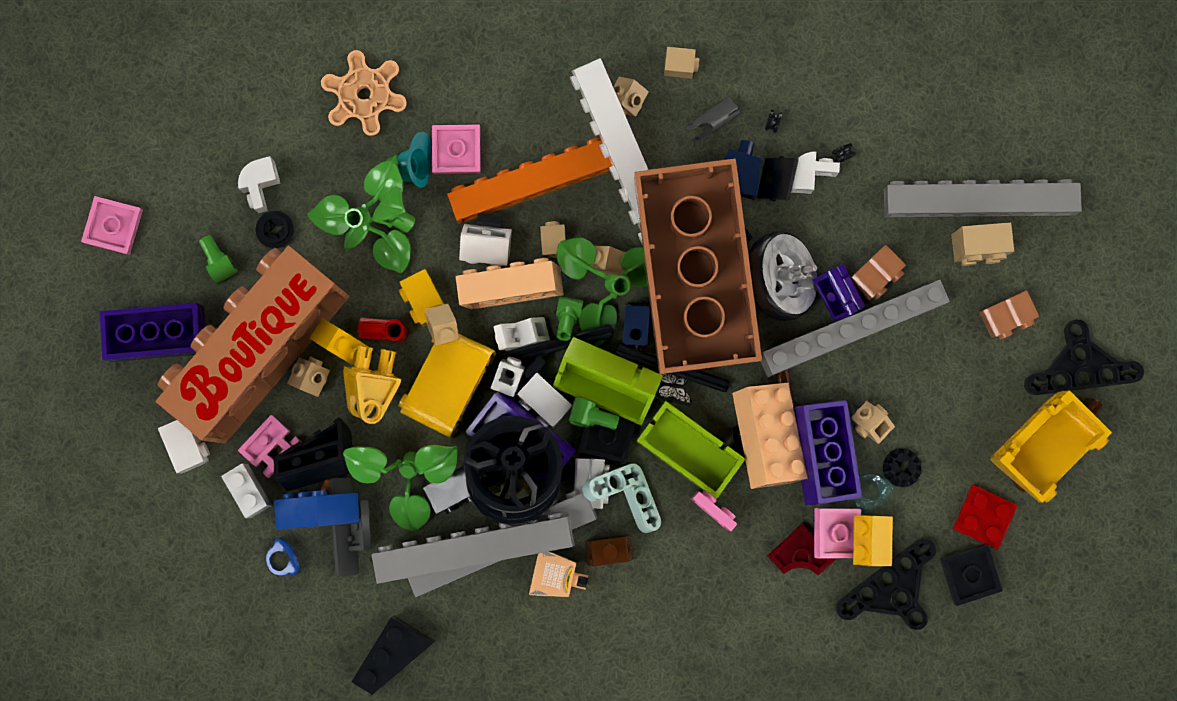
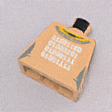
[529,551,589,597]

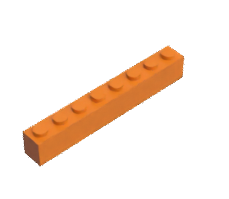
[447,138,612,224]

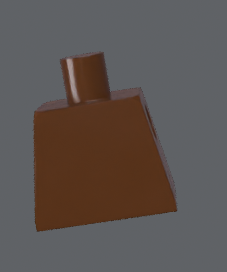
[585,535,634,566]

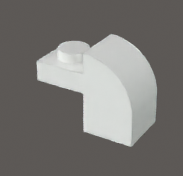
[791,152,840,194]
[238,156,280,213]
[493,317,550,351]

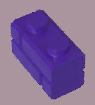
[812,264,865,322]

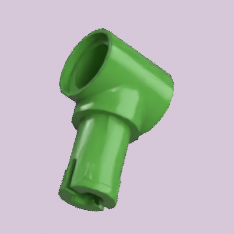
[199,235,238,285]
[556,296,584,341]
[568,398,619,430]

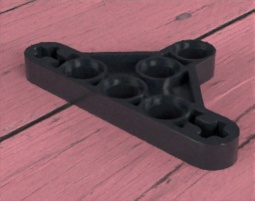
[1024,319,1144,395]
[835,539,936,630]

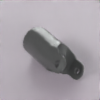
[686,97,740,143]

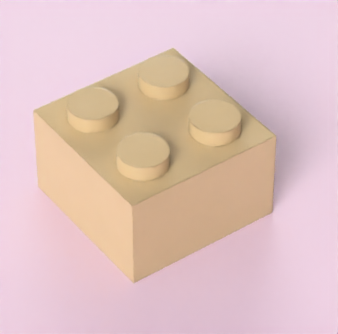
[951,223,1014,266]

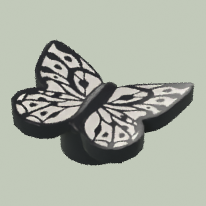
[657,370,693,406]

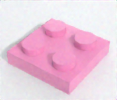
[432,125,481,174]
[81,196,143,255]
[690,491,737,531]
[814,508,861,558]

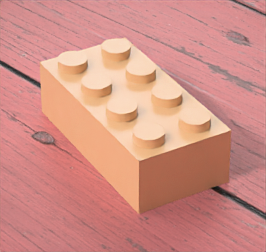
[456,258,564,310]
[732,383,808,489]

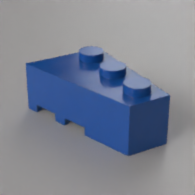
[274,490,360,529]

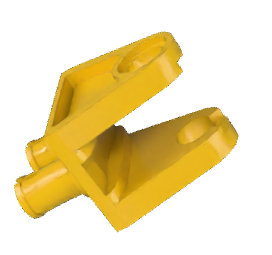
[343,345,401,424]

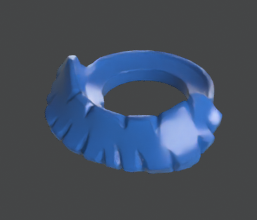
[266,538,300,576]

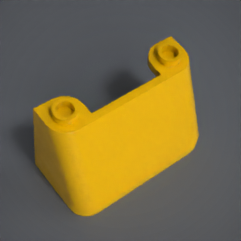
[398,333,497,439]
[990,390,1112,503]

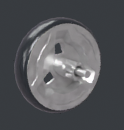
[748,231,817,321]

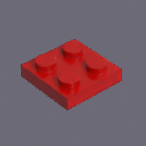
[952,485,1018,550]

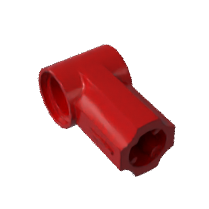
[358,318,409,343]

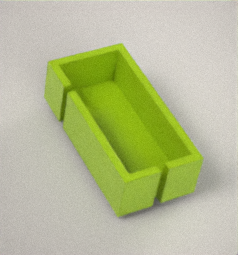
[553,337,663,426]
[636,401,745,499]

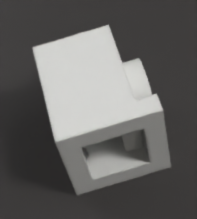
[491,357,525,397]

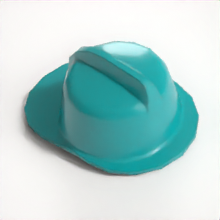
[398,132,432,188]

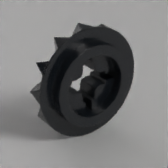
[256,211,295,249]
[883,448,922,487]

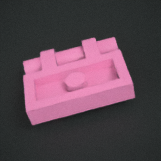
[238,415,302,478]

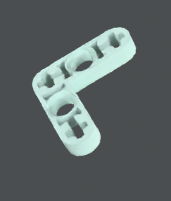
[582,464,661,533]

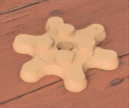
[321,50,407,136]

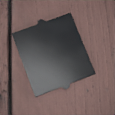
[757,156,799,202]

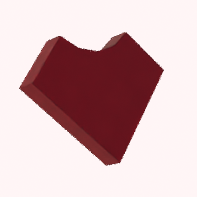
[767,523,836,576]

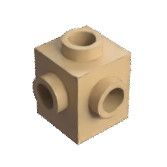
[613,77,649,116]
[287,357,330,397]
[850,401,895,444]

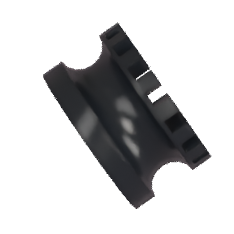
[765,109,782,133]
[832,143,856,163]

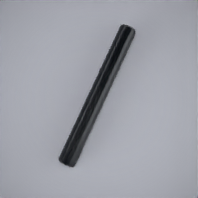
[497,324,614,364]
[616,344,730,392]

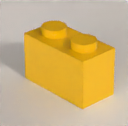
[399,269,444,327]
[309,318,369,366]
[853,515,893,566]

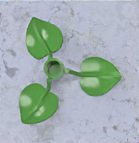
[344,154,415,252]
[307,161,411,274]
[557,238,648,347]
[343,445,458,531]

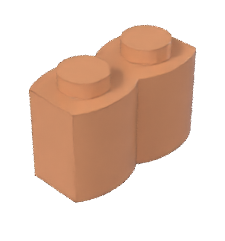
[851,245,906,300]
[979,291,1039,340]

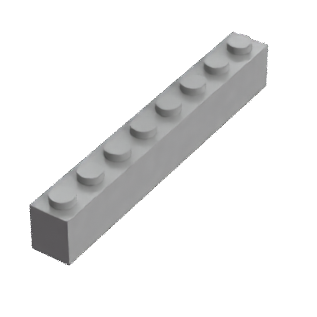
[884,179,1082,217]
[761,280,950,378]
[408,489,598,597]
[372,512,575,584]

